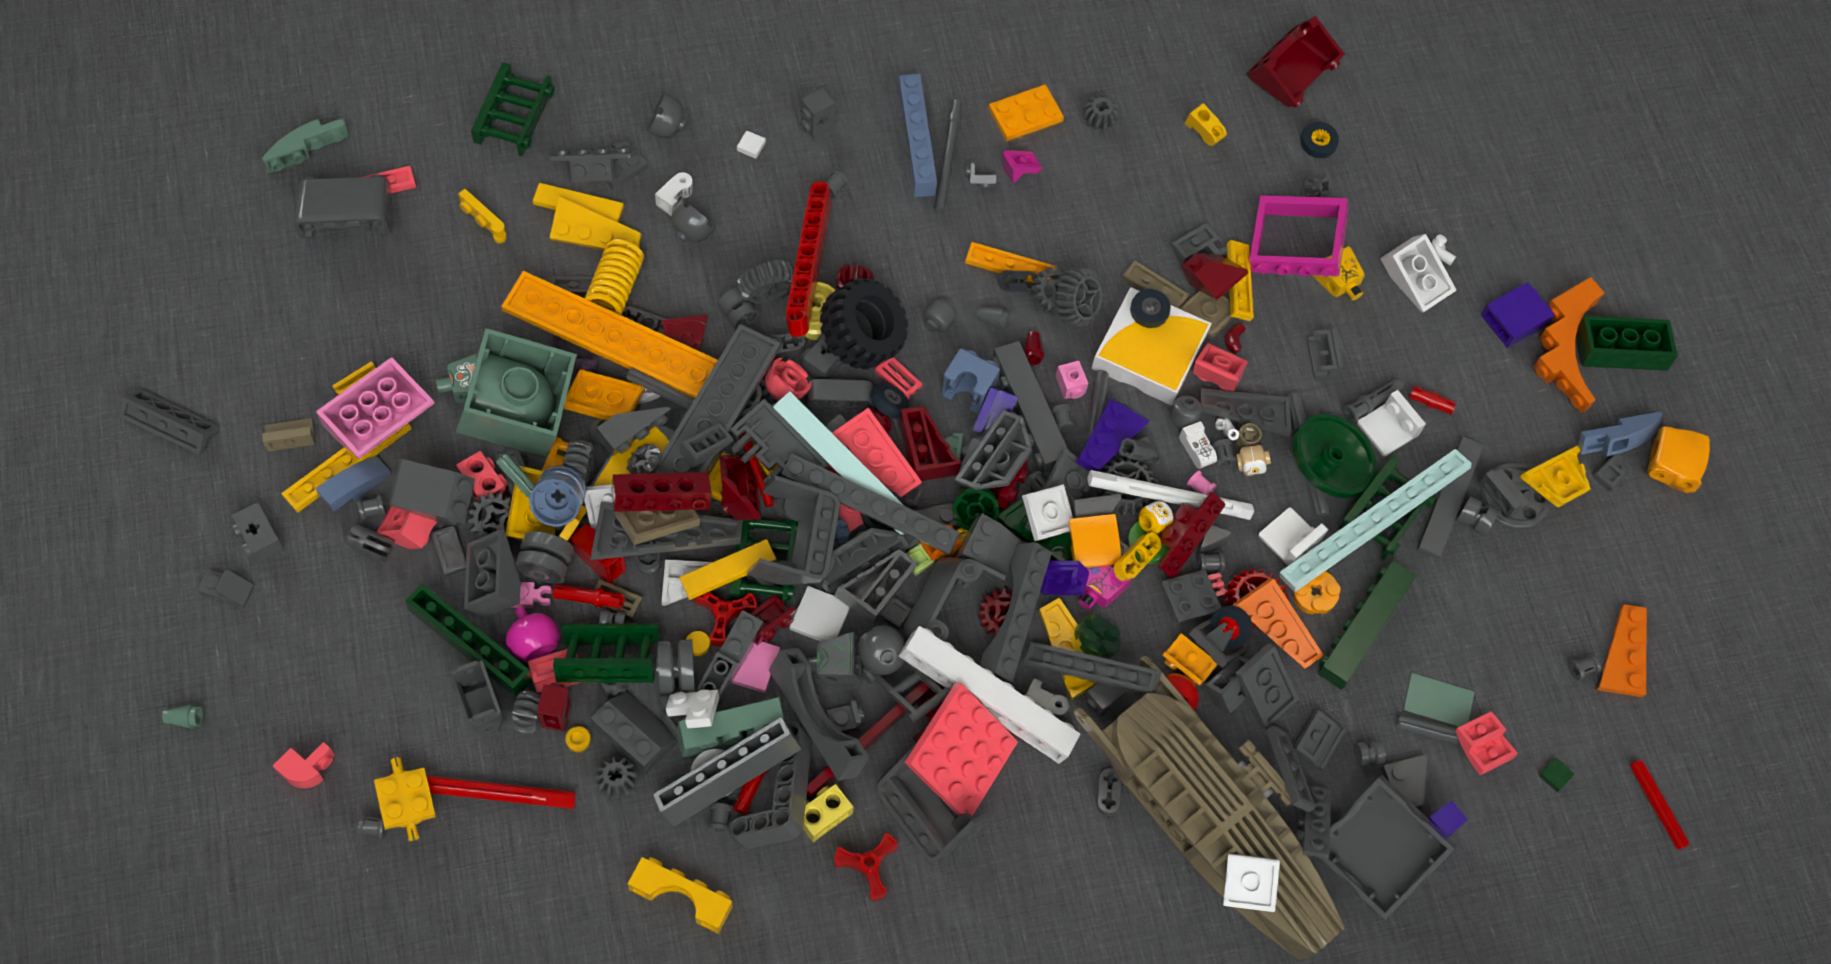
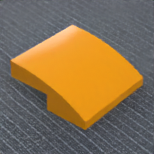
[1068,514,1121,568]

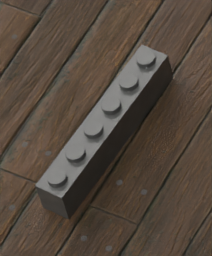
[991,341,1069,473]
[653,717,802,827]

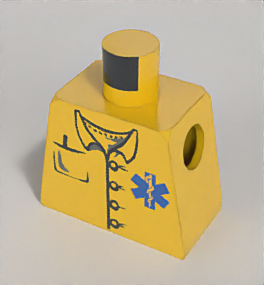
[1312,246,1365,301]

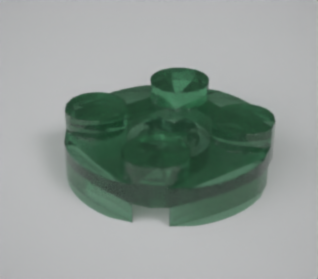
[1074,613,1121,659]

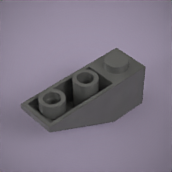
[596,407,670,456]

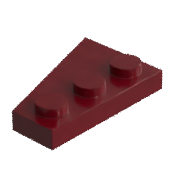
[662,315,708,351]

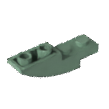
[262,118,349,173]

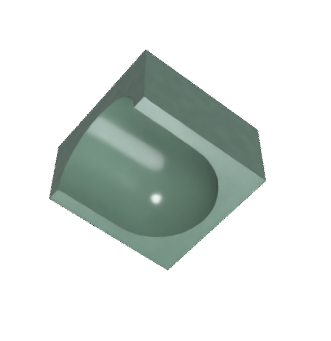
[456,328,577,457]

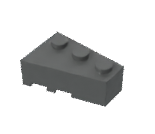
[835,549,918,624]

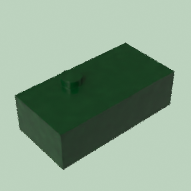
[1576,315,1678,371]

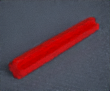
[1630,760,1690,850]

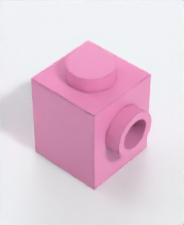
[1055,361,1088,399]

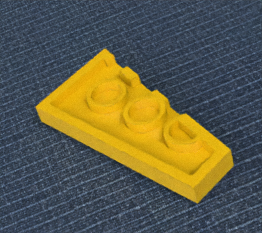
[1039,598,1099,700]

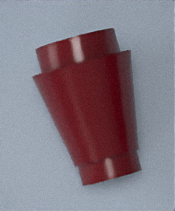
[1023,331,1044,365]

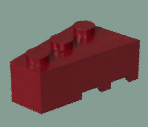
[899,406,961,481]

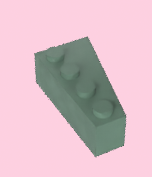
[676,697,784,757]

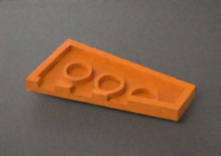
[1233,578,1324,669]
[1596,604,1647,698]

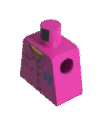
[1078,565,1133,610]

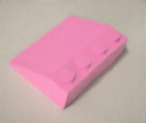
[316,357,435,459]

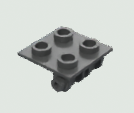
[1161,570,1221,623]

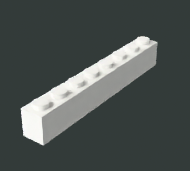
[898,626,1080,764]

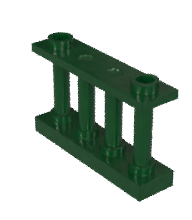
[471,62,555,156]
[1338,455,1437,560]
[730,519,798,607]
[553,624,661,683]

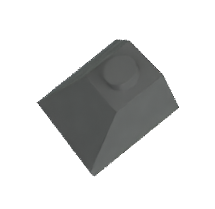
[1071,494,1121,518]

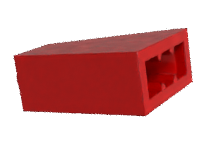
[569,524,626,584]

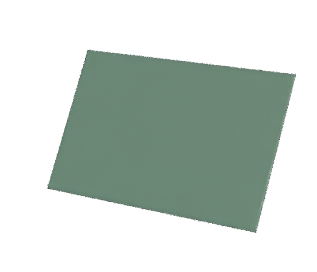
[1404,673,1475,727]

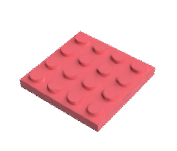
[826,408,922,534]
[904,682,1018,816]

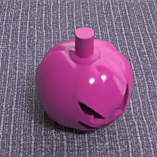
[506,607,560,663]

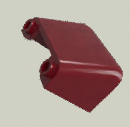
[1246,16,1345,108]

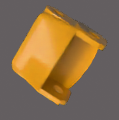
[1647,427,1710,493]

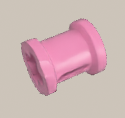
[1186,470,1217,495]

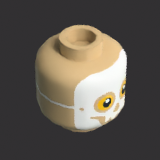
[1236,444,1271,476]

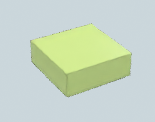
[905,544,935,576]

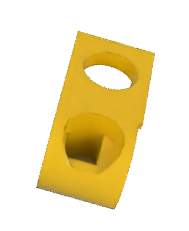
[1185,103,1227,146]

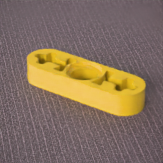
[1114,532,1161,581]

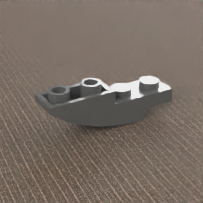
[695,610,765,700]

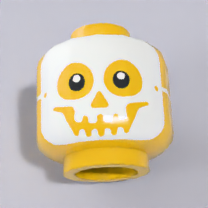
[1139,501,1173,534]

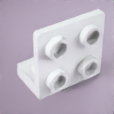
[1357,390,1426,457]
[1258,507,1328,566]

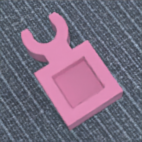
[512,582,552,608]

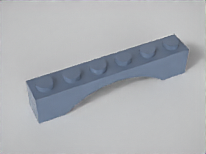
[898,74,937,197]

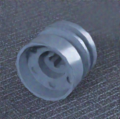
[529,466,587,527]

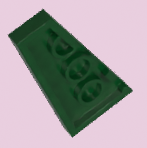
[997,491,1073,561]

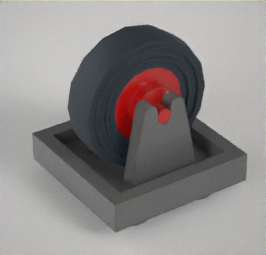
[1189,605,1253,668]

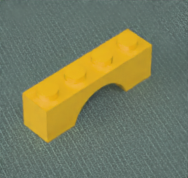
[628,857,733,934]

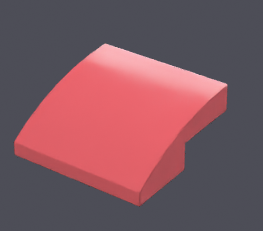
[1455,711,1518,776]

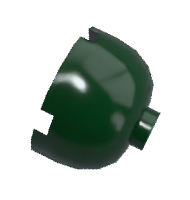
[952,486,999,531]

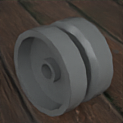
[515,531,574,585]
[656,639,695,694]

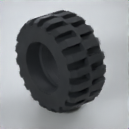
[820,278,908,369]

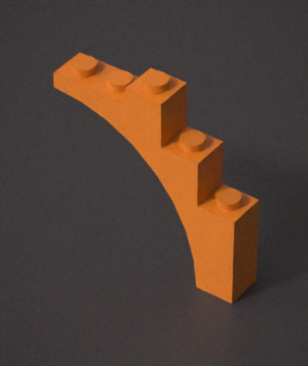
[1533,277,1605,414]

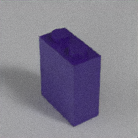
[1481,282,1554,348]

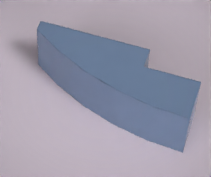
[315,456,392,513]

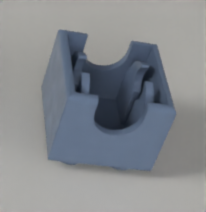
[941,348,1000,415]

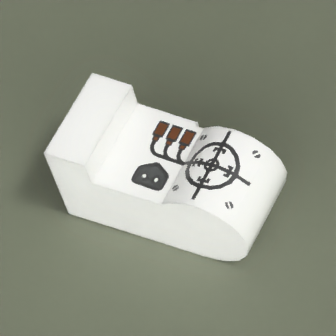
[655,172,693,216]
[1179,421,1217,469]

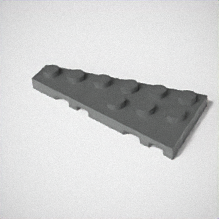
[591,502,743,560]

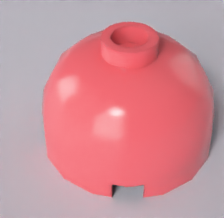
[765,358,812,401]

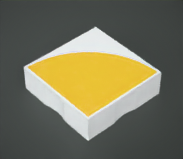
[1091,287,1212,406]

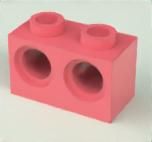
[456,451,508,505]

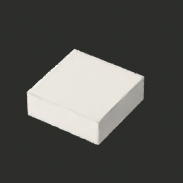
[737,130,766,159]

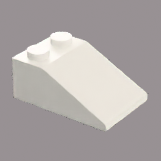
[1380,234,1456,312]

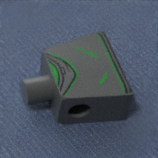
[806,632,862,684]

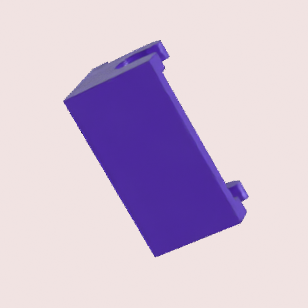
[1040,561,1090,595]

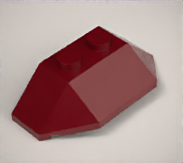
[720,455,761,520]

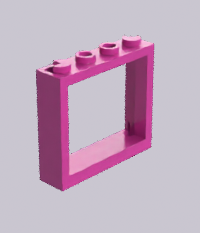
[1249,195,1349,277]

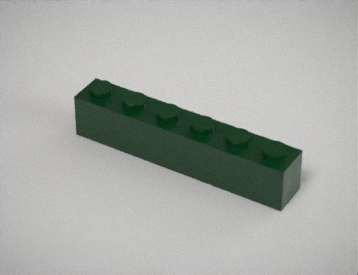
[1318,560,1417,690]
[405,584,533,698]

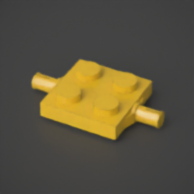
[374,757,436,841]

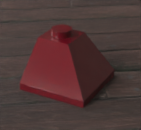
[1181,253,1249,301]

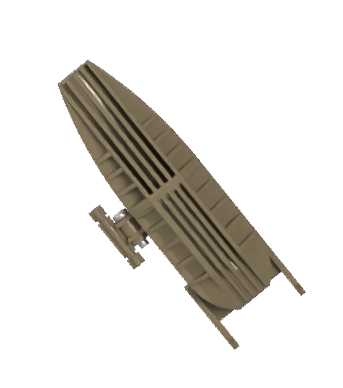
[1074,656,1345,961]

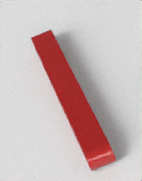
[786,181,832,337]

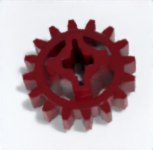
[978,589,1013,638]

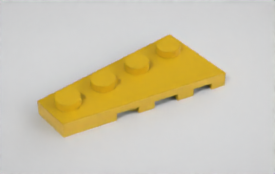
[550,196,642,252]

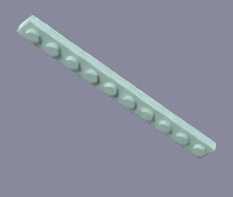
[1280,449,1471,592]

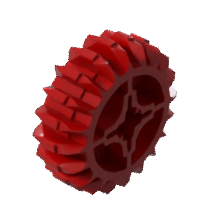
[1225,568,1288,631]

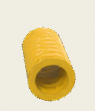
[584,239,644,316]

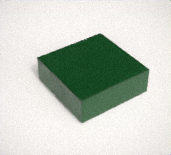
[1539,758,1574,792]

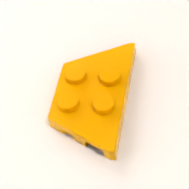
[1520,445,1591,508]

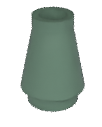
[162,704,203,729]

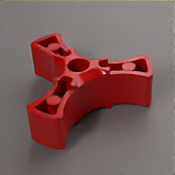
[695,591,757,647]
[834,833,898,901]

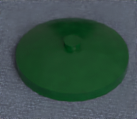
[1292,414,1376,498]

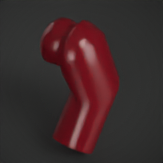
[1224,322,1246,353]

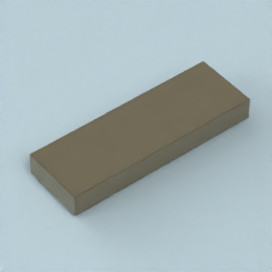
[1122,260,1190,309]

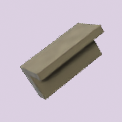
[262,418,315,452]

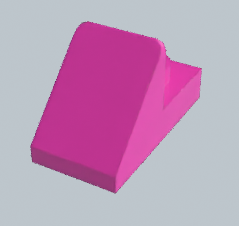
[1003,150,1042,183]

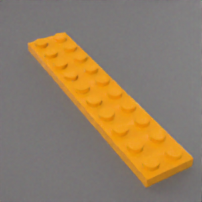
[501,271,718,398]

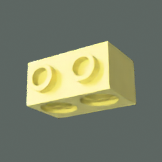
[803,784,854,842]

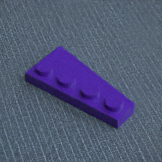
[1076,398,1150,472]

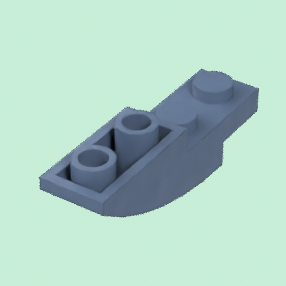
[1578,412,1662,456]

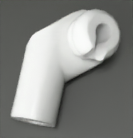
[1432,235,1456,265]
[1215,418,1239,440]

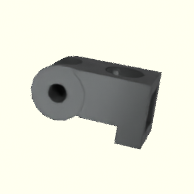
[1026,678,1069,720]

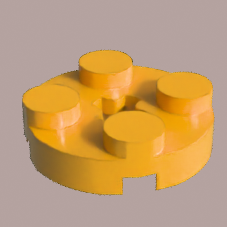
[1293,571,1341,614]

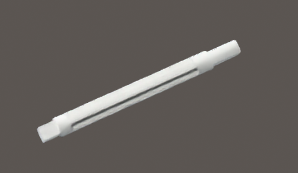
[1087,470,1254,520]

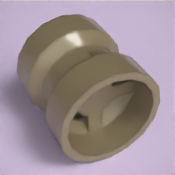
[1235,423,1262,451]

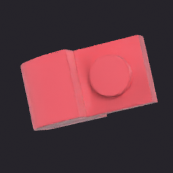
[273,742,335,788]

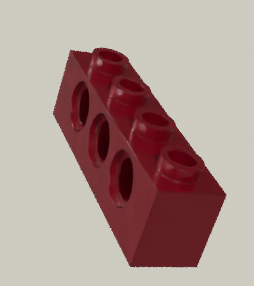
[611,472,712,512]

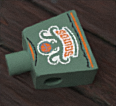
[436,354,476,403]

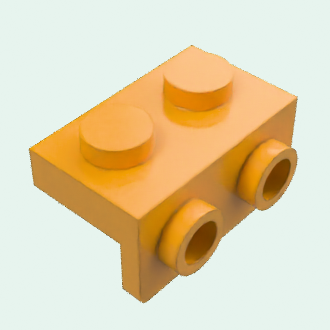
[1162,633,1218,685]

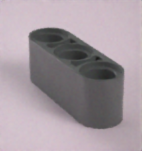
[808,379,874,410]

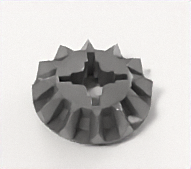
[627,443,661,474]

